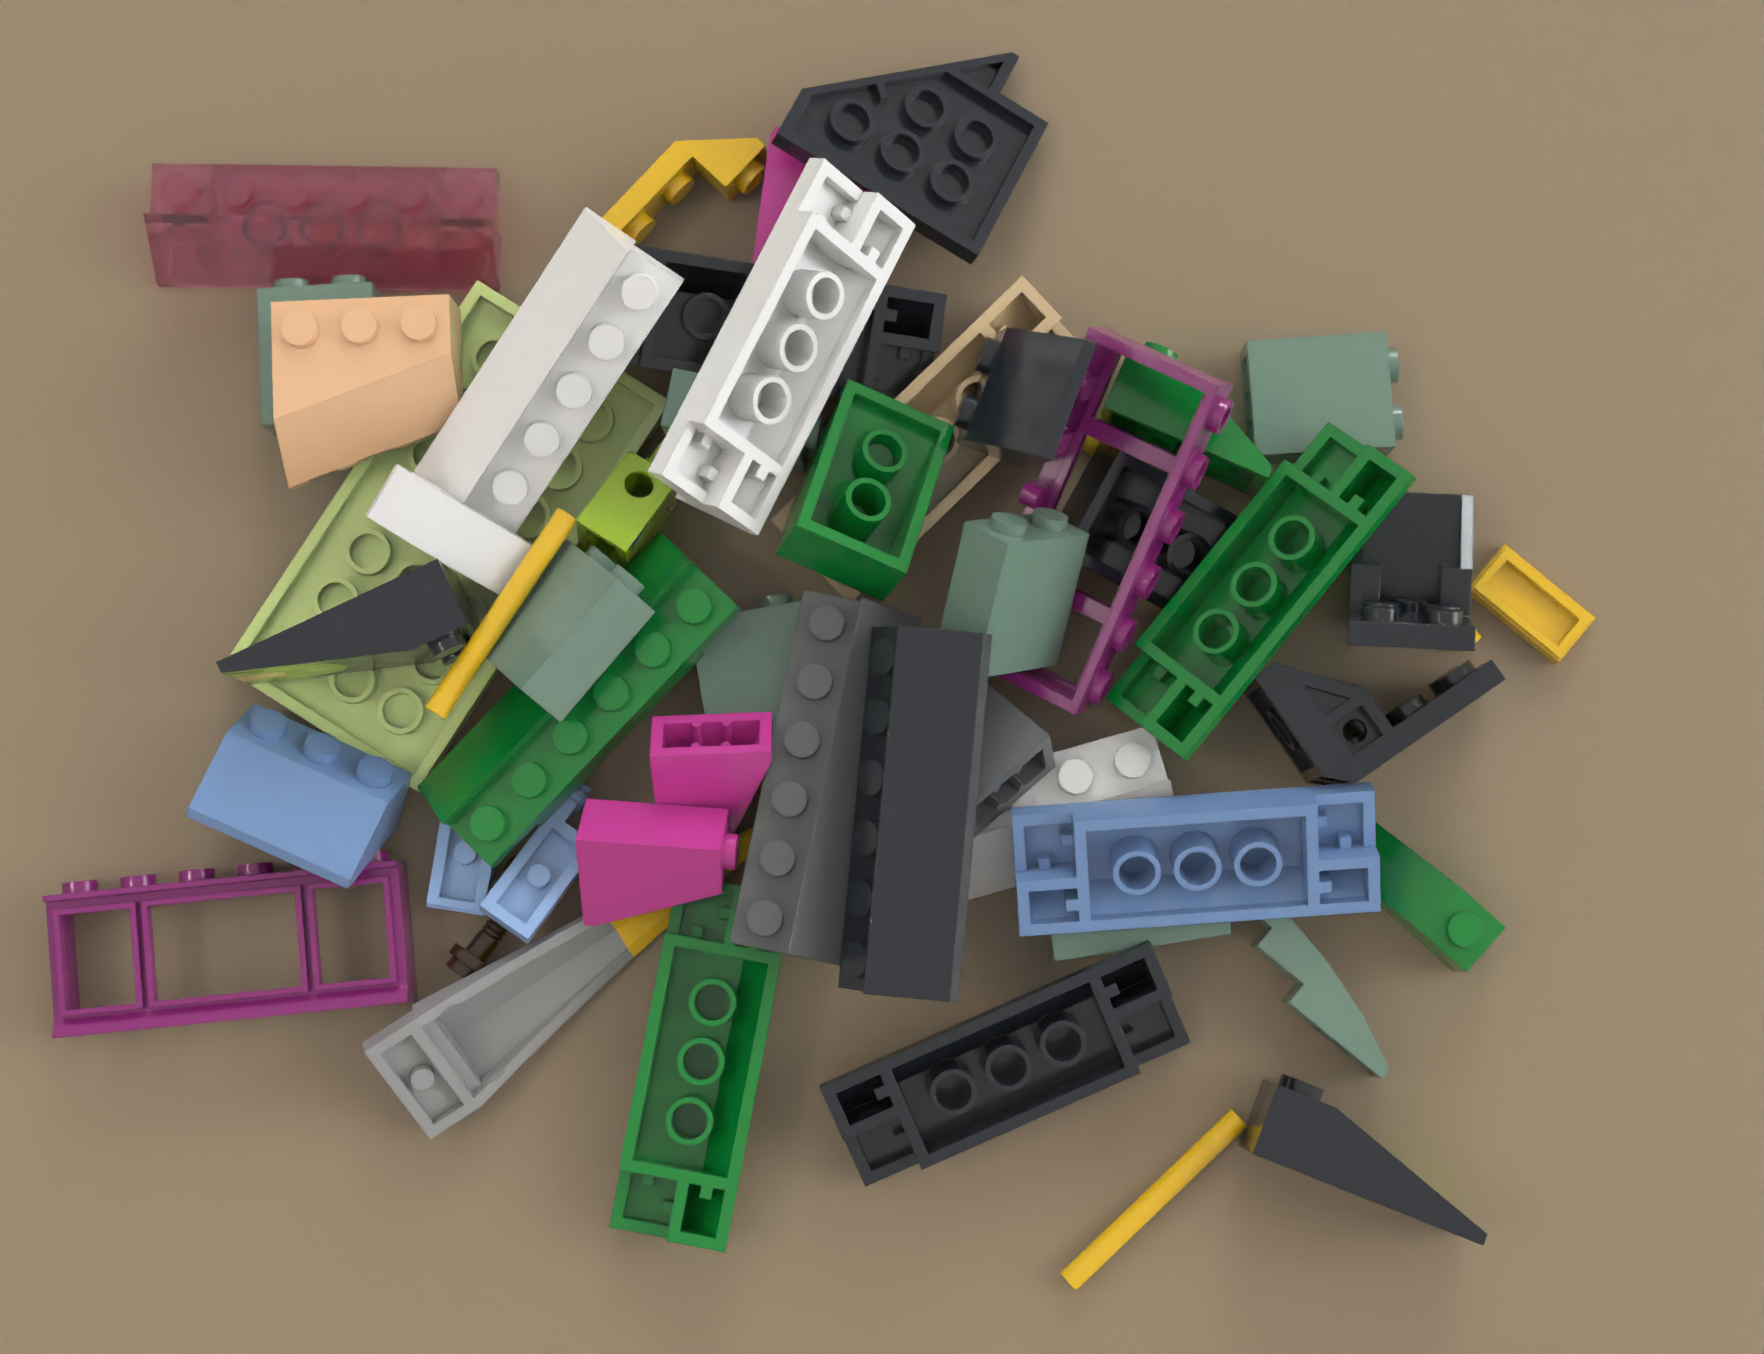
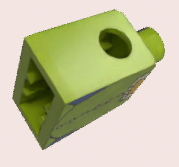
[576,439,678,568]

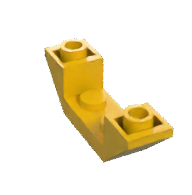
[602,138,767,245]

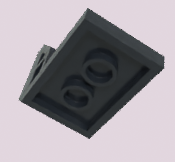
[1347,492,1476,651]
[1243,659,1505,785]

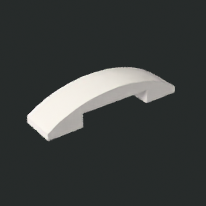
[366,464,533,595]

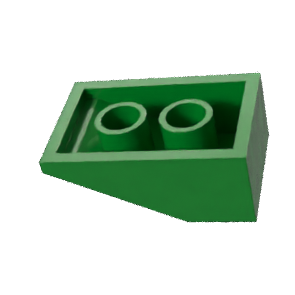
[1099,342,1273,497]
[775,379,954,601]

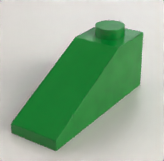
[1375,822,1506,972]

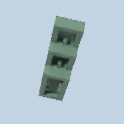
[1250,918,1390,1079]

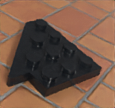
[771,52,1048,265]

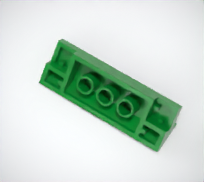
[1105,422,1416,762]
[417,531,741,867]
[609,883,783,1253]

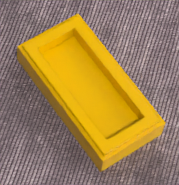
[1471,544,1595,664]

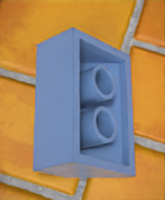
[186,703,413,889]

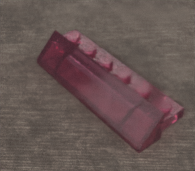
[143,163,501,292]

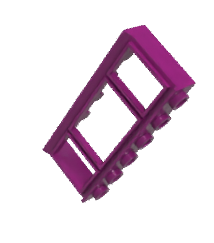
[996,327,1234,715]
[42,850,418,1039]

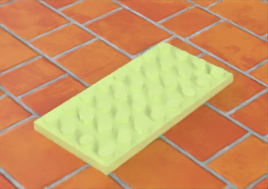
[230,280,666,792]

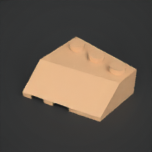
[271,294,463,490]

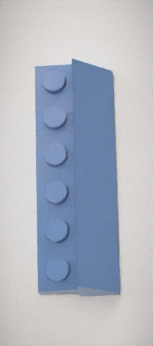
[1010,782,1381,937]

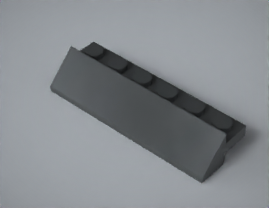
[729,590,921,967]

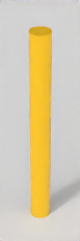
[425,508,576,720]
[1060,1109,1247,1290]

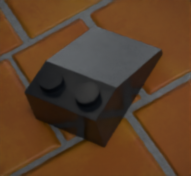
[953,327,1096,467]

